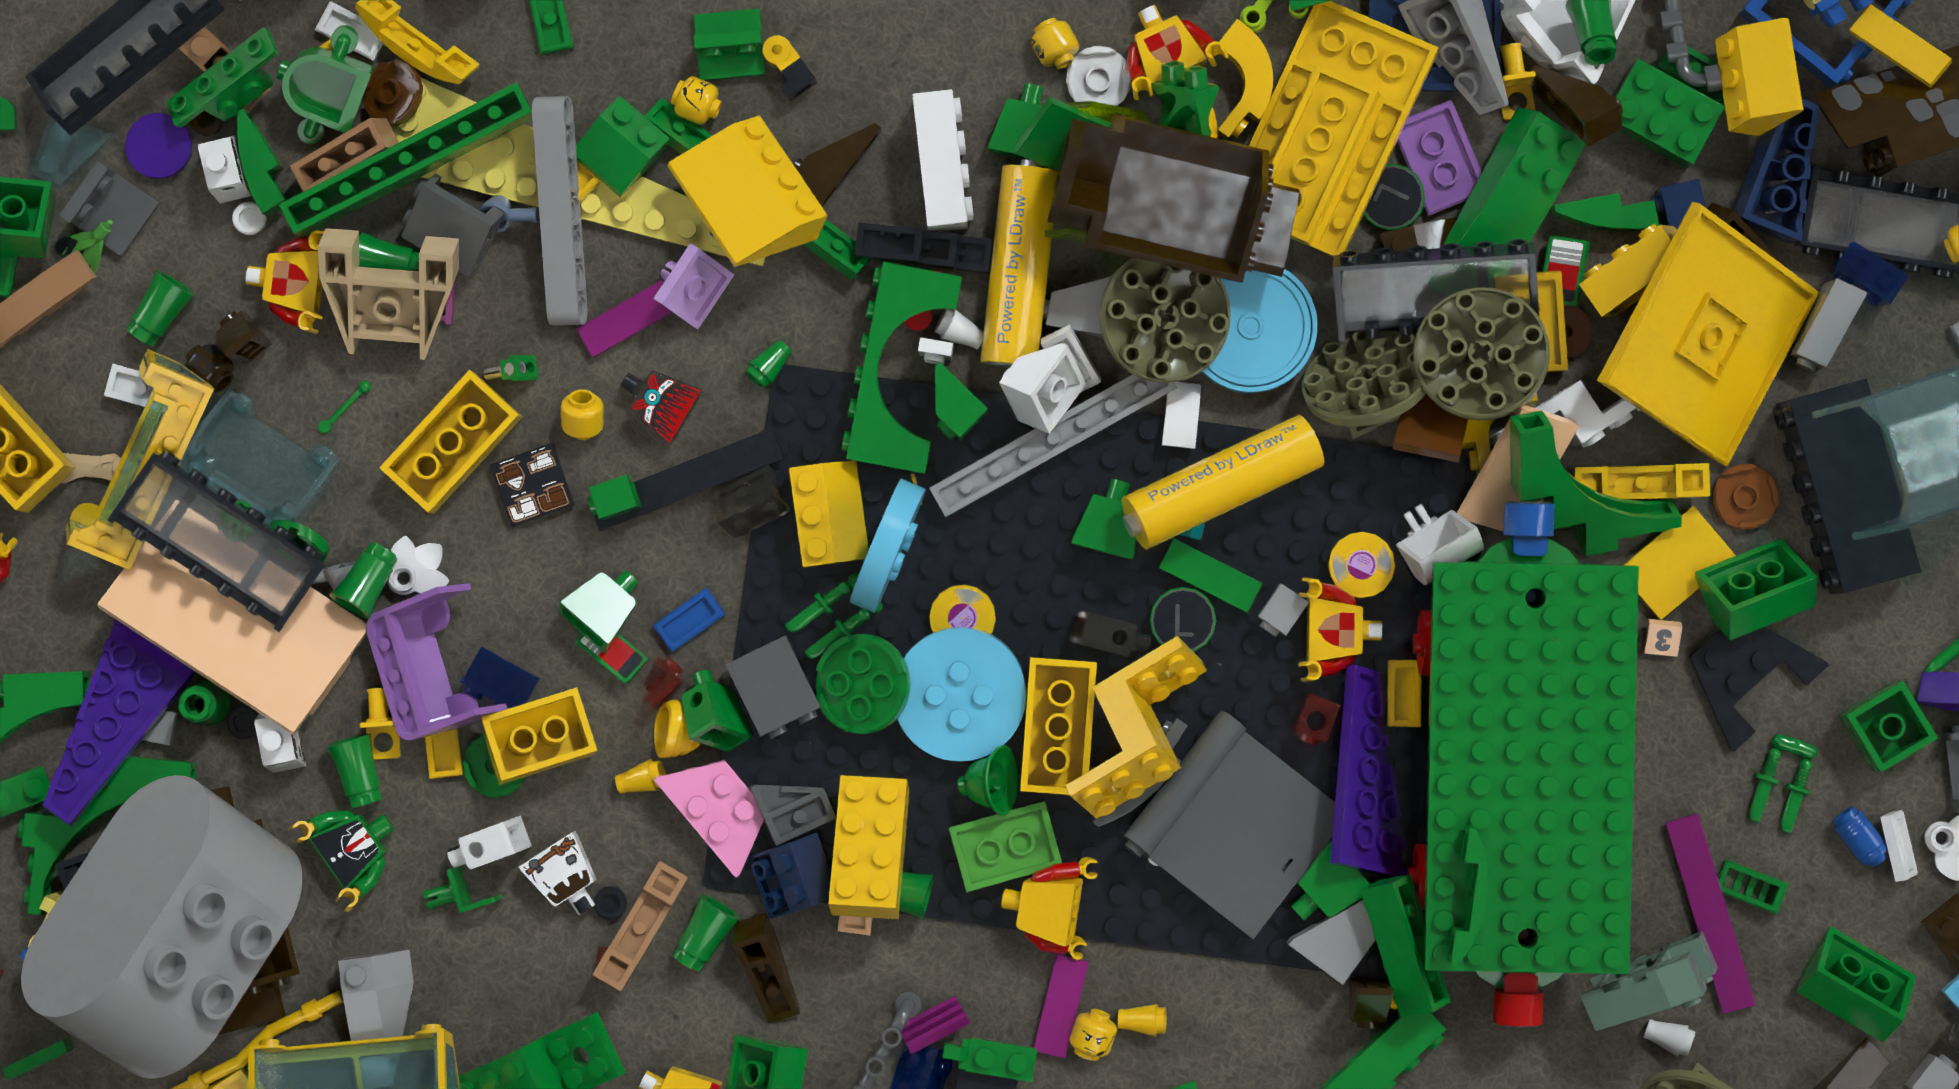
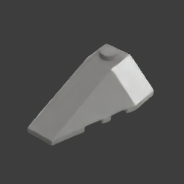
[1398,0,1509,115]
[338,949,414,1089]

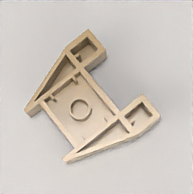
[318,228,459,360]

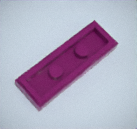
[576,280,673,358]
[1034,954,1089,1058]

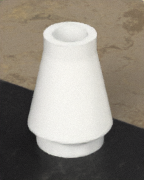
[934,309,984,349]
[1643,1019,1696,1057]

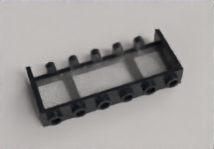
[25,0,225,136]
[1794,166,1959,278]
[1333,239,1539,342]
[107,450,325,632]

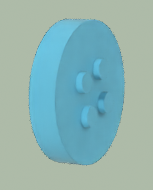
[1201,269,1317,394]
[850,479,926,613]
[898,627,1027,761]

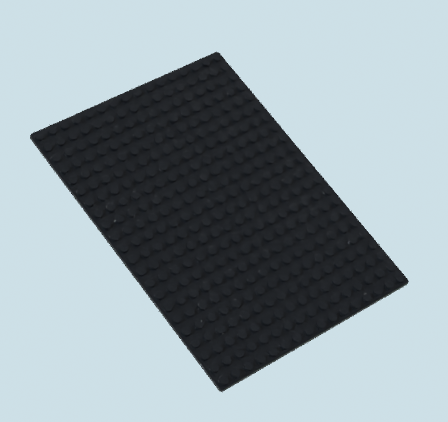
[703,364,1485,981]

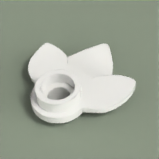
[387,536,449,595]
[1924,815,1959,881]

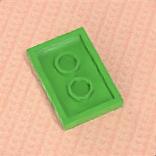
[949,801,1062,892]

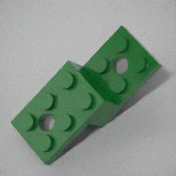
[448,1012,626,1089]

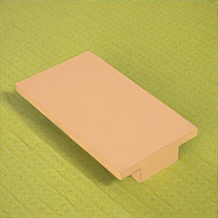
[97,499,367,735]

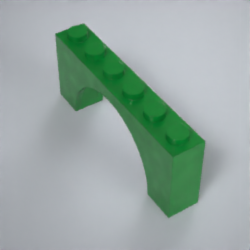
[842,262,963,474]

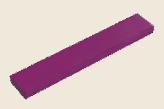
[1666,813,1756,1014]

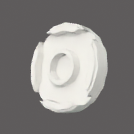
[1066,46,1131,112]

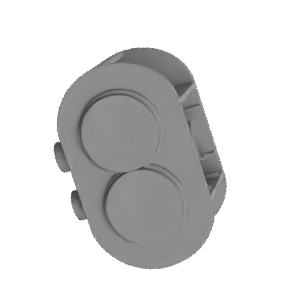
[21,776,302,1079]

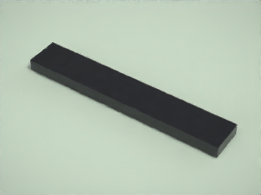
[594,428,785,531]

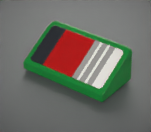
[1543,236,1590,307]
[575,634,649,684]

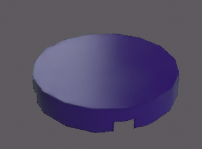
[125,113,192,179]

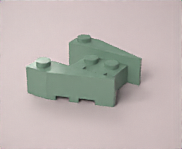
[1580,931,1718,1031]

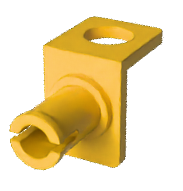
[1500,43,1536,120]
[360,688,401,760]

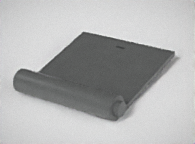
[1123,710,1335,940]

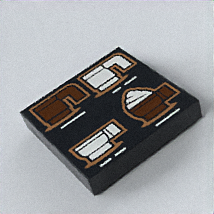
[490,443,575,527]

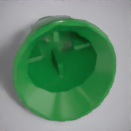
[958,745,1018,815]

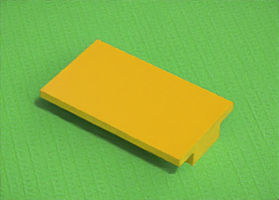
[1249,1,1439,257]

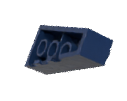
[1733,98,1819,243]

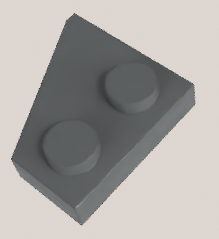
[749,785,837,846]

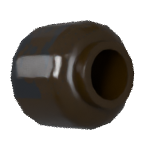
[185,344,234,393]

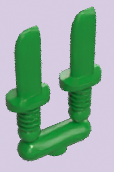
[784,572,883,659]
[1749,734,1818,834]

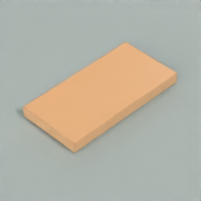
[1457,405,1579,532]

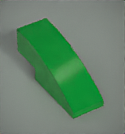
[237,109,288,217]
[1550,193,1659,232]

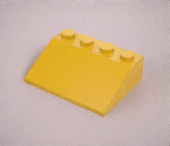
[667,115,828,267]

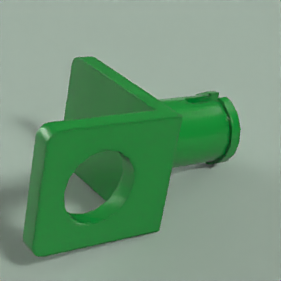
[423,866,503,913]

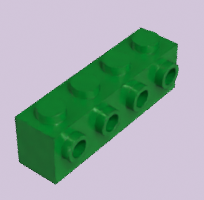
[1360,874,1451,1018]

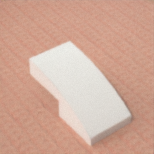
[1162,382,1201,449]

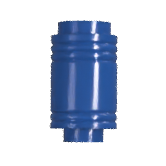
[1832,806,1888,867]

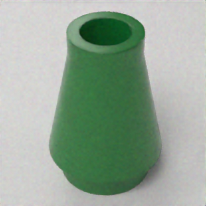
[744,339,792,389]

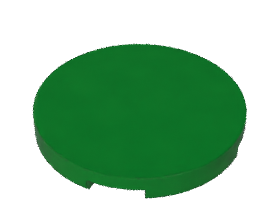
[816,634,910,734]

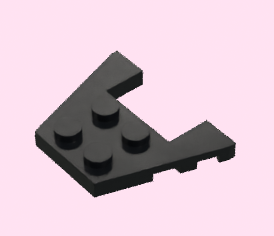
[1689,627,1829,752]

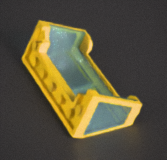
[65,349,214,570]
[248,1024,460,1089]

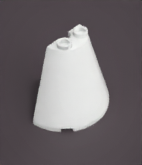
[1500,0,1635,84]

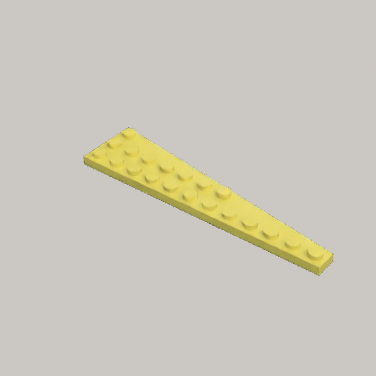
[391,78,766,267]

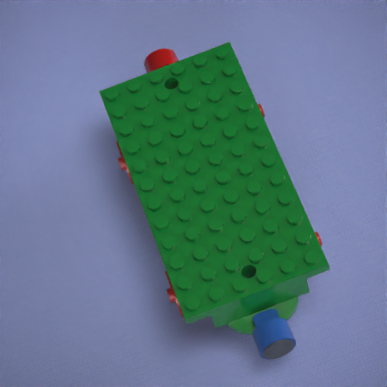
[1408,501,1639,1028]

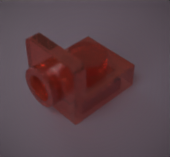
[645,657,684,708]

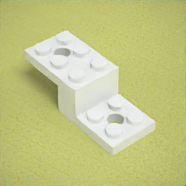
[1489,380,1641,448]

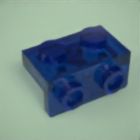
[1828,241,1908,307]
[460,646,541,709]
[890,1043,953,1089]

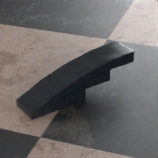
[854,222,994,273]

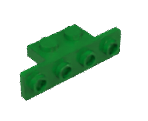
[166,27,278,128]

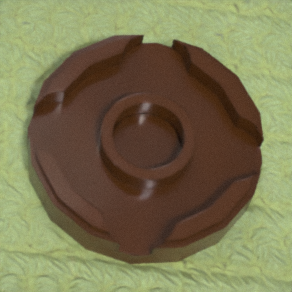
[363,60,423,126]

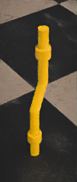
[171,990,344,1089]

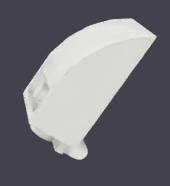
[1396,504,1484,585]

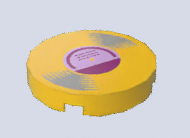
[1328,532,1395,598]
[929,585,996,634]

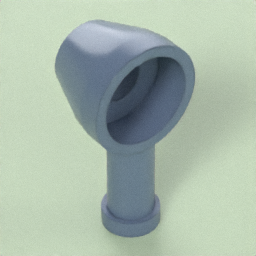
[479,195,540,232]

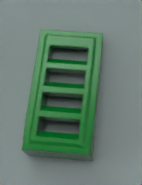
[1718,859,1790,915]

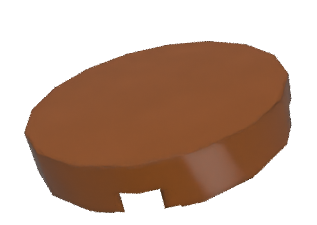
[1712,464,1779,529]

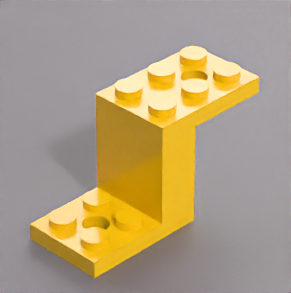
[1065,636,1207,819]

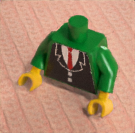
[289,810,395,912]

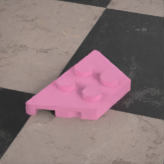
[654,760,764,878]

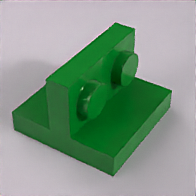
[694,8,766,81]

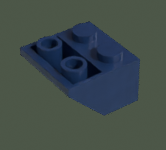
[747,833,831,919]

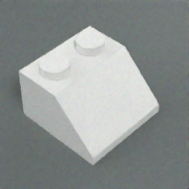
[999,343,1086,434]

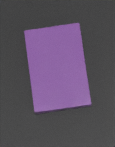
[1397,100,1482,216]

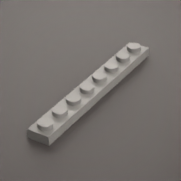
[929,375,1177,517]

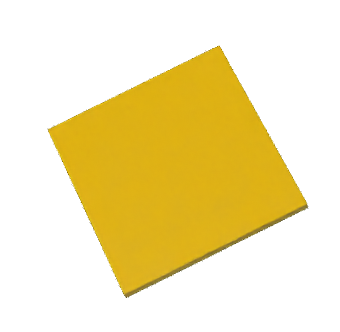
[1597,202,1820,467]

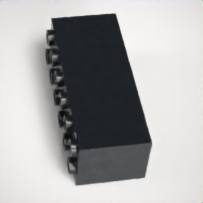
[1774,378,1922,594]

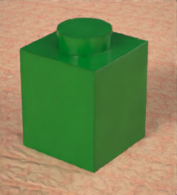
[587,475,642,520]

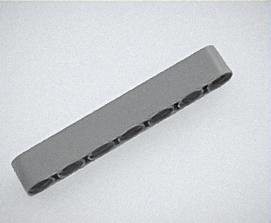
[532,96,588,326]

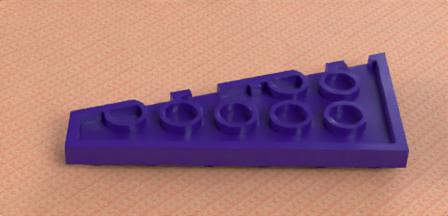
[43,619,197,827]
[1330,665,1408,878]

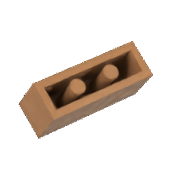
[290,118,399,192]

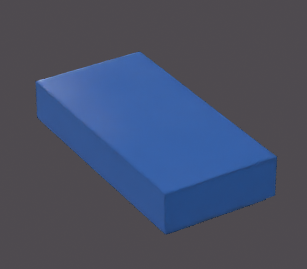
[653,587,726,653]

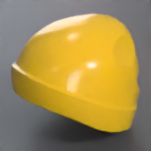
[654,699,701,758]

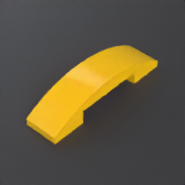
[355,0,480,84]
[1575,463,1710,500]

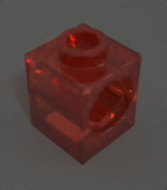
[1293,693,1341,746]

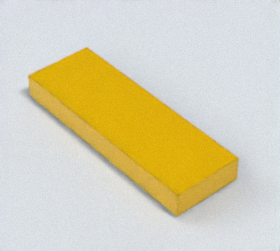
[1849,4,1952,88]

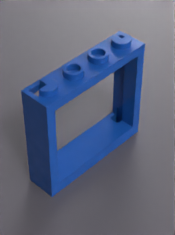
[1739,0,1912,88]

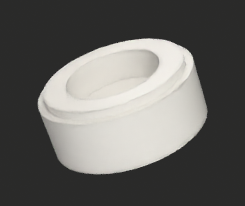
[232,202,267,236]

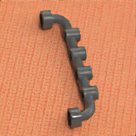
[1660,0,1722,93]
[852,991,922,1089]

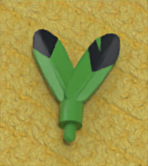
[55,219,113,275]

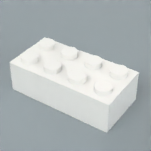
[913,89,973,232]

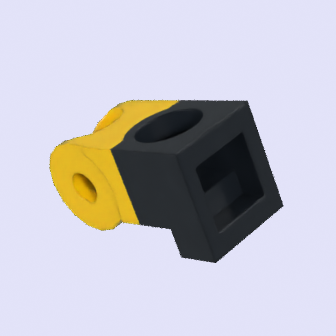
[763,35,817,102]

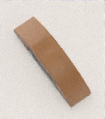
[592,861,688,992]

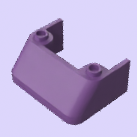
[366,583,507,740]

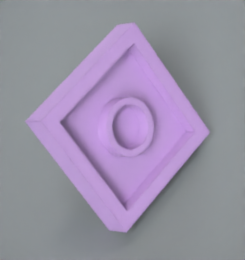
[653,243,734,329]

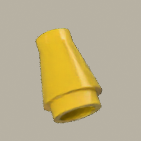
[615,759,666,794]
[1118,1004,1167,1037]

